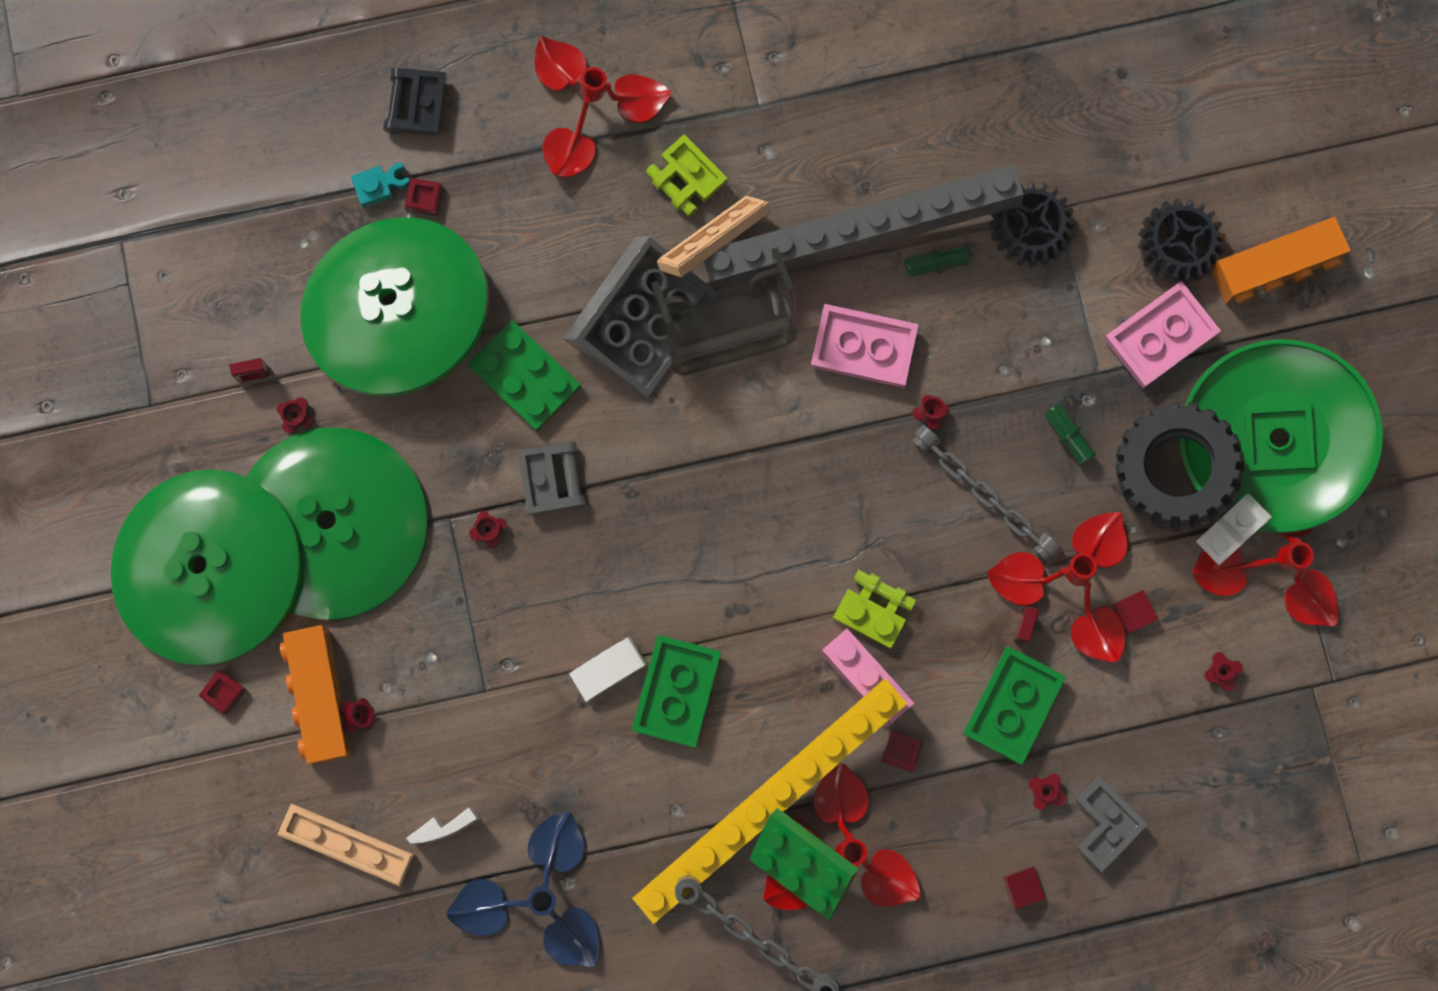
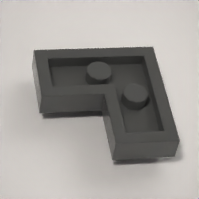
[1075,776,1148,872]

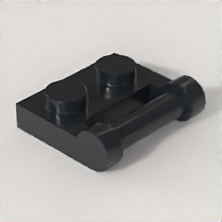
[383,68,447,136]

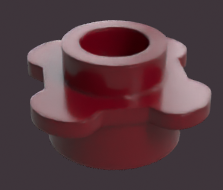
[912,395,950,430]
[277,397,313,433]
[469,511,507,548]
[1204,652,1243,691]
[340,698,374,734]
[1028,773,1065,810]

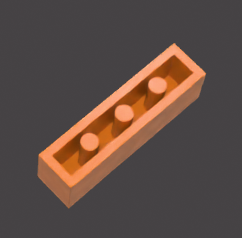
[1211,217,1351,304]
[280,625,352,765]

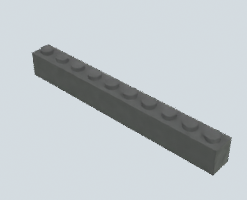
[704,164,1024,291]

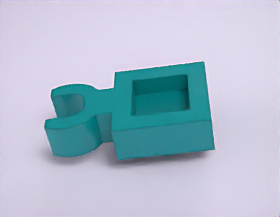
[350,163,410,208]

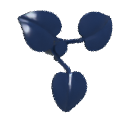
[446,812,600,967]

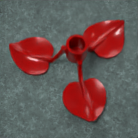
[534,36,672,178]
[987,512,1127,663]
[1192,527,1338,626]
[763,763,920,910]

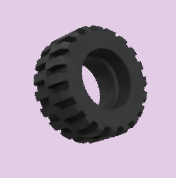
[1115,402,1244,532]

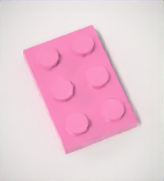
[1104,281,1221,389]
[810,304,918,388]

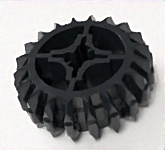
[988,181,1076,268]
[1138,198,1226,284]

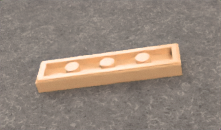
[657,196,771,277]
[277,804,415,886]

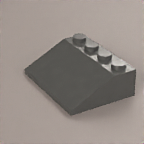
[563,236,720,398]

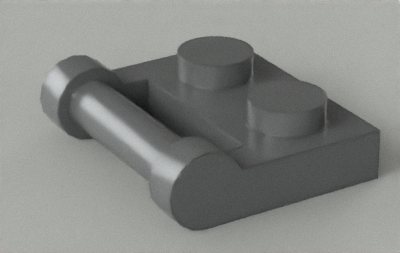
[518,442,586,516]

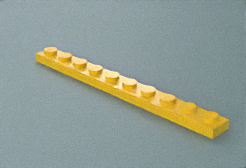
[632,678,908,924]

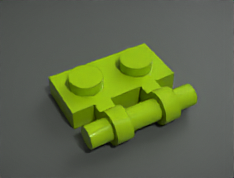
[645,134,728,217]
[832,569,916,650]

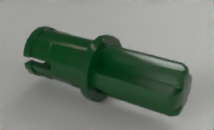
[904,245,969,277]
[1045,404,1096,466]

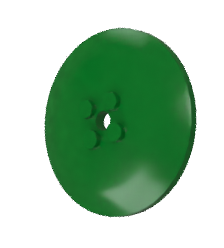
[300,217,489,397]
[1180,339,1383,533]
[246,427,428,621]
[111,469,302,666]

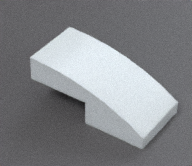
[1196,493,1271,565]
[569,637,647,702]
[406,808,480,844]

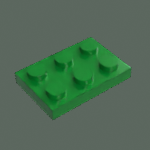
[467,320,582,432]
[631,635,721,748]
[961,646,1066,765]
[749,808,859,920]

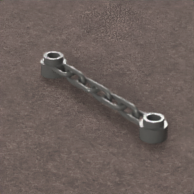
[912,425,1064,562]
[675,875,839,991]

